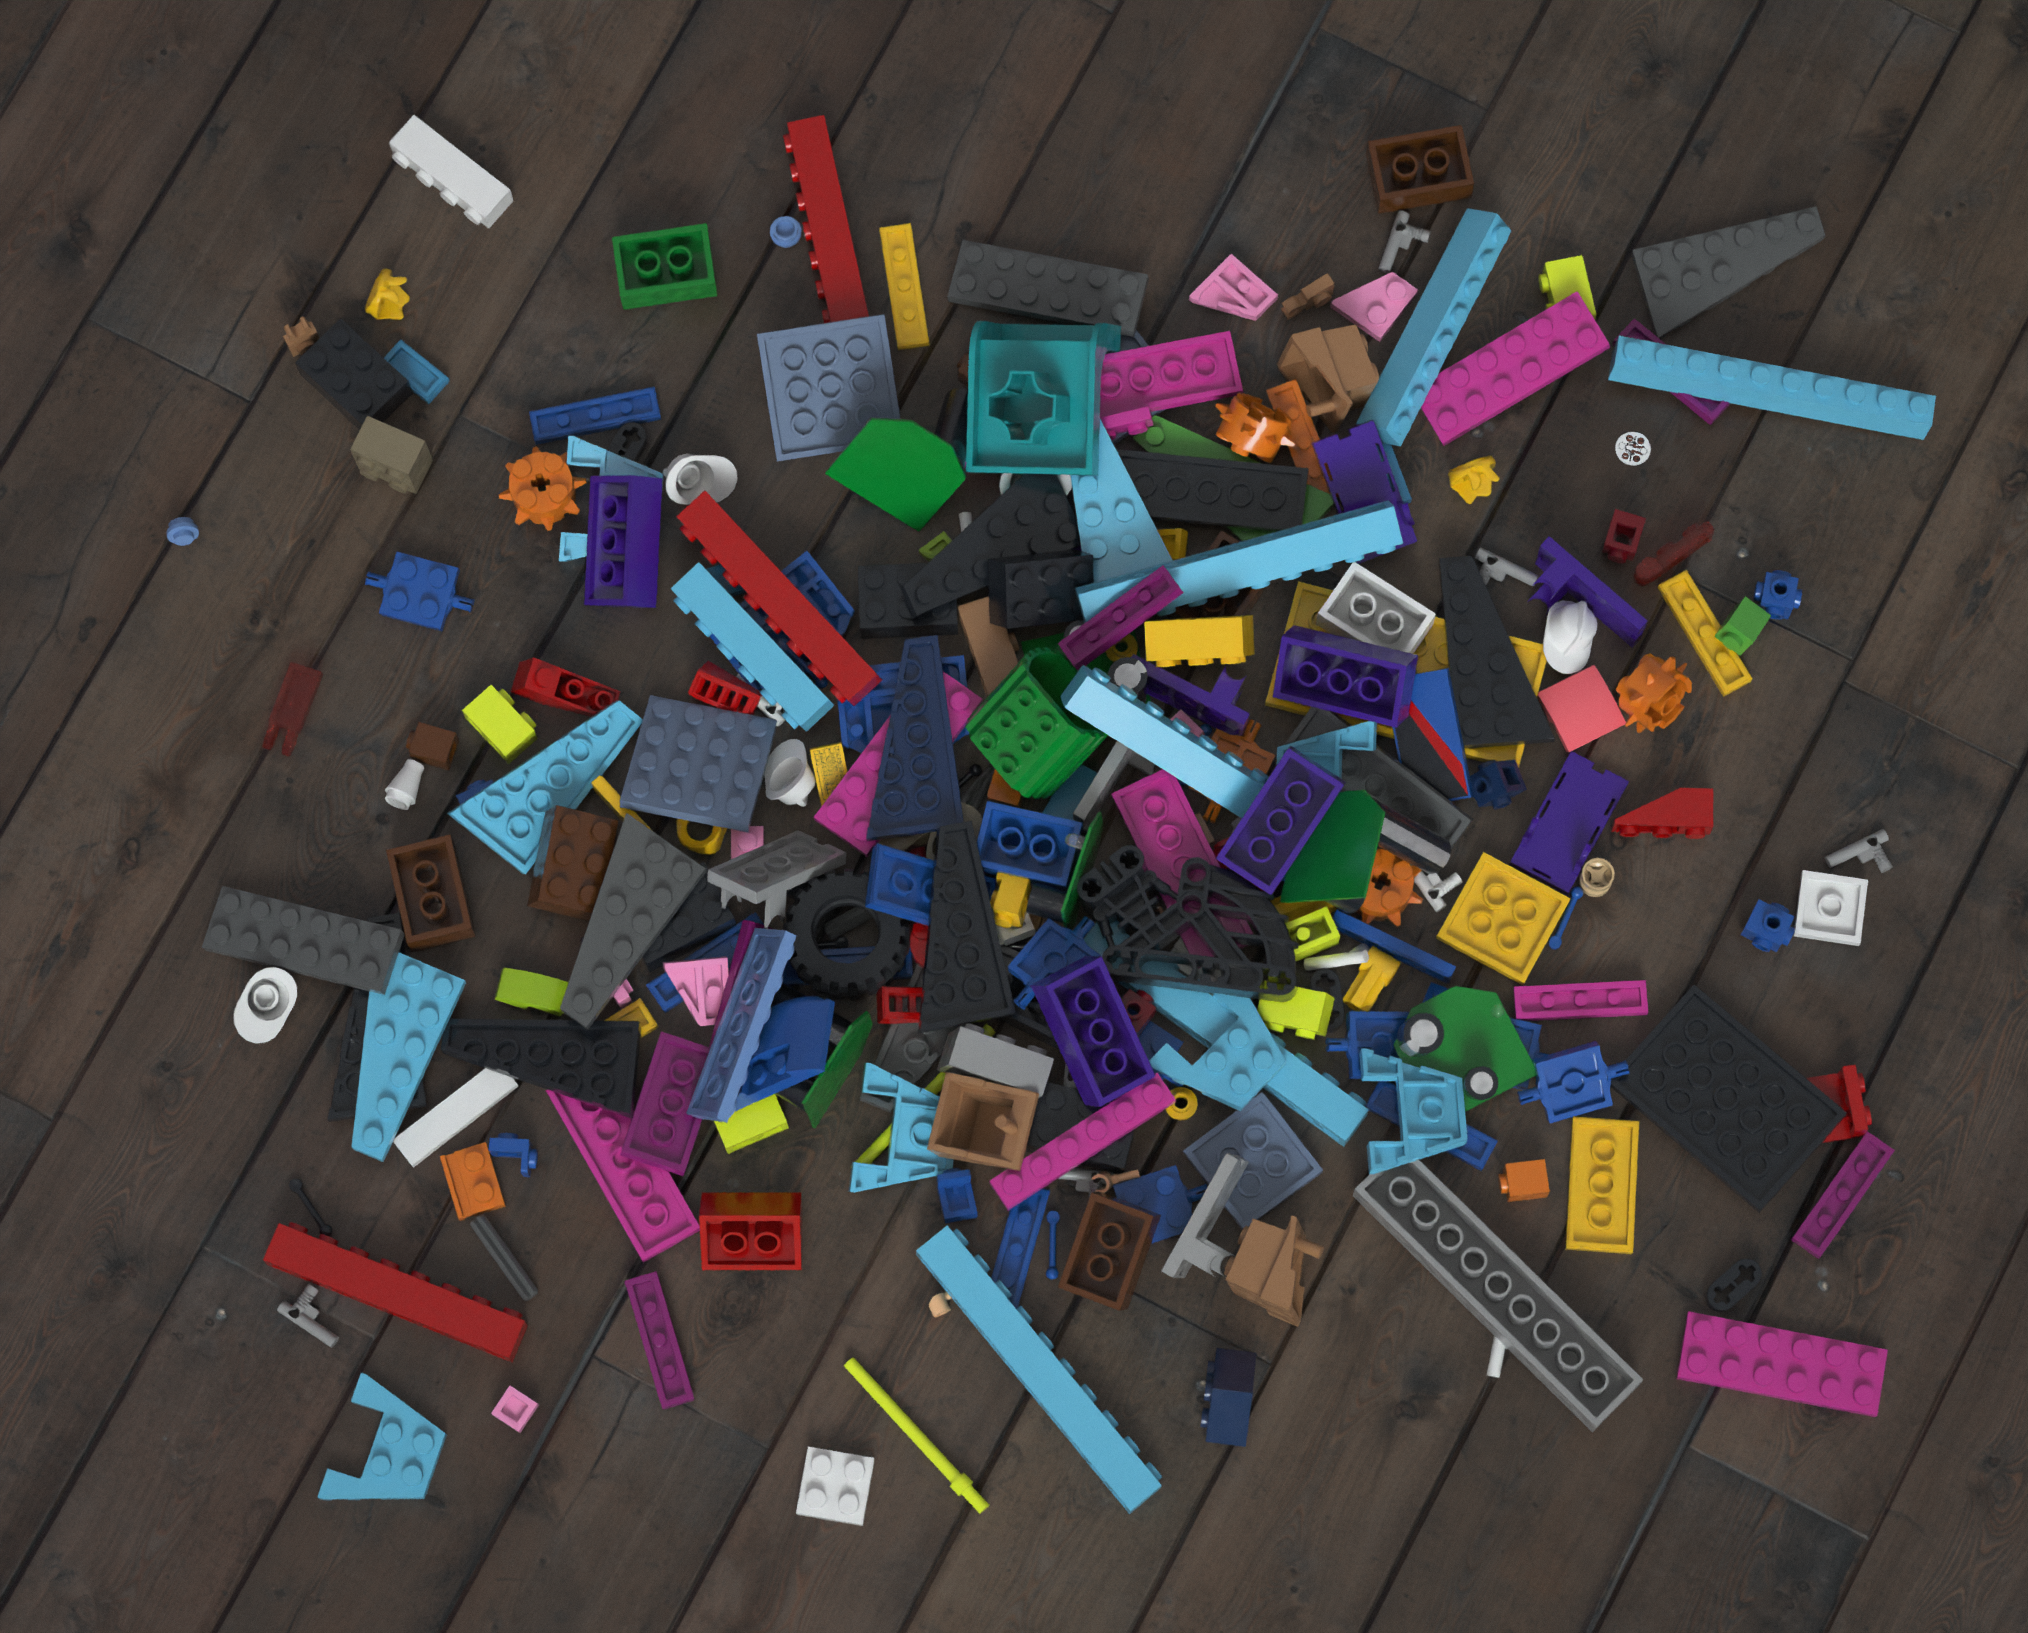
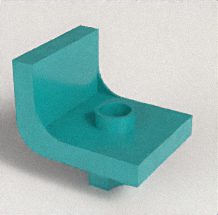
[966,321,1121,476]

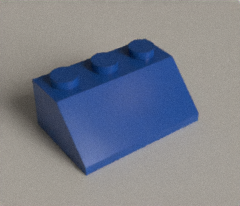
[977,801,1083,890]

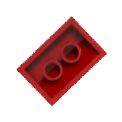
[699,1192,802,1270]

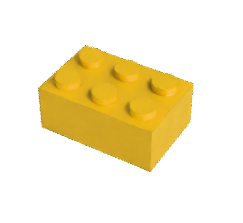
[1144,615,1255,667]

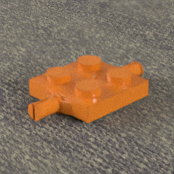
[1189,720,1276,823]

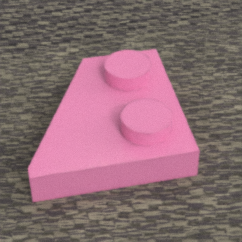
[1189,254,1278,321]
[1330,272,1418,342]
[663,956,729,1026]

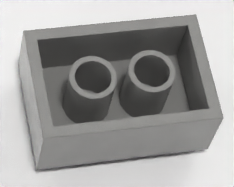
[937,1024,1054,1098]

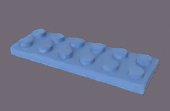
[686,928,797,1123]

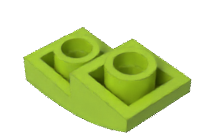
[494,968,569,1017]

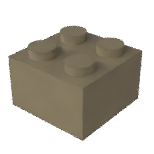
[350,416,433,494]

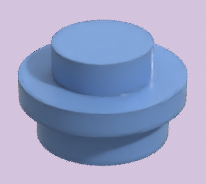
[770,216,802,248]
[166,517,199,546]

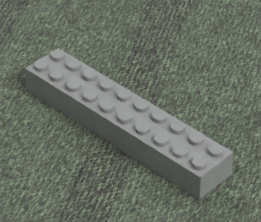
[1353,1160,1643,1432]

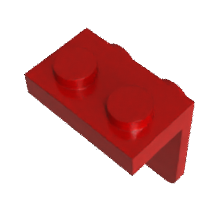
[1806,1065,1872,1143]

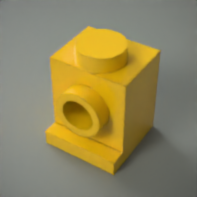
[990,872,1032,928]

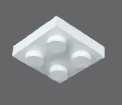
[1793,870,1868,946]
[796,1447,875,1526]

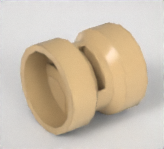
[1579,858,1615,897]

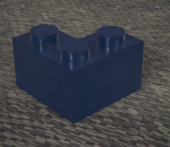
[1200,1348,1257,1447]

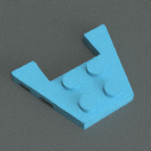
[559,436,664,562]
[1277,721,1377,792]
[1149,993,1286,1111]
[1359,1048,1468,1174]
[848,1063,954,1192]
[317,1373,447,1500]

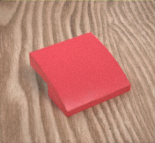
[1537,665,1626,752]

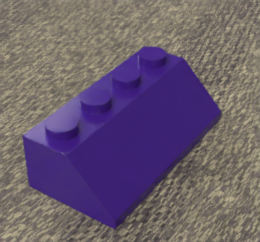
[584,475,662,608]

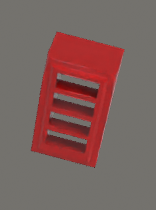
[688,660,762,715]
[876,986,922,1024]

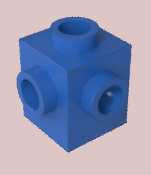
[1753,570,1802,620]
[1741,899,1796,952]

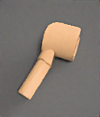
[1092,1169,1140,1193]
[929,1292,952,1318]

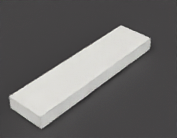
[393,1068,519,1168]

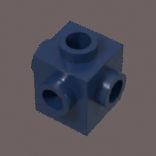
[1470,760,1527,810]

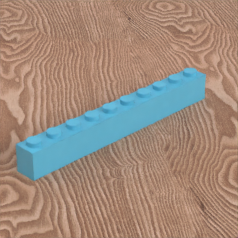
[1608,336,1936,440]
[1075,500,1403,623]
[1084,920,1369,1147]
[916,1226,1162,1514]

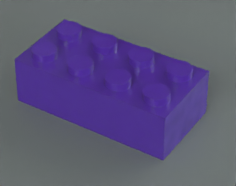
[1273,625,1418,728]
[1216,746,1346,895]
[1031,956,1156,1107]

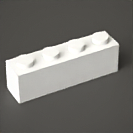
[389,115,513,228]

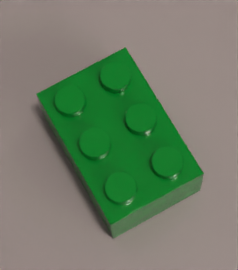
[612,223,718,310]

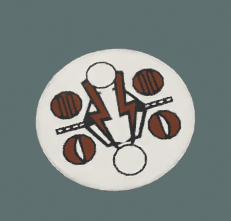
[1615,432,1651,465]

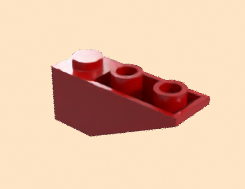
[511,657,621,717]
[1611,788,1713,839]

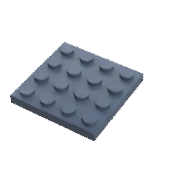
[757,314,900,462]
[620,695,777,832]

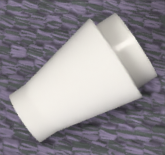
[385,759,424,810]

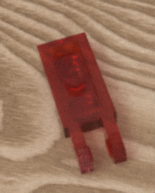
[1633,520,1715,587]
[263,662,323,757]

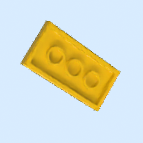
[1565,1117,1639,1254]

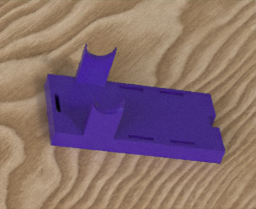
[1312,420,1417,564]
[1528,536,1648,648]
[1131,654,1250,736]
[1509,751,1629,895]

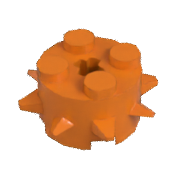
[1215,393,1296,463]
[498,447,586,531]
[1616,653,1692,733]
[1356,849,1423,927]

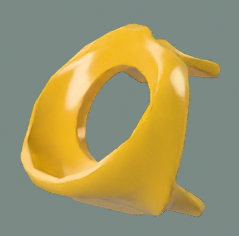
[365,268,410,320]
[1448,455,1500,504]
[676,819,727,855]

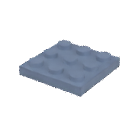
[1183,1092,1323,1229]

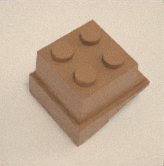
[1277,324,1379,433]
[927,1072,1039,1171]
[1224,1215,1324,1327]

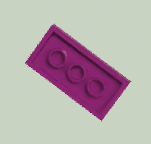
[620,1031,710,1176]

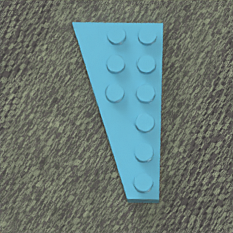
[1071,419,1173,583]
[447,700,643,874]
[351,953,466,1162]

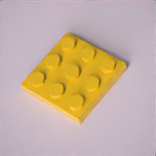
[1436,852,1570,985]

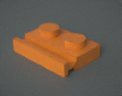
[440,1142,506,1221]

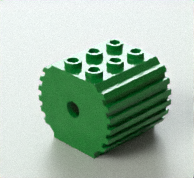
[965,647,1108,799]

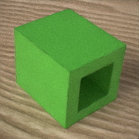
[1714,596,1771,655]

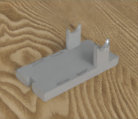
[1073,741,1155,830]
[707,830,846,929]
[1162,1153,1249,1278]

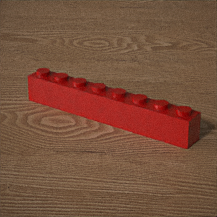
[783,115,869,323]
[676,490,882,706]
[263,1222,528,1363]

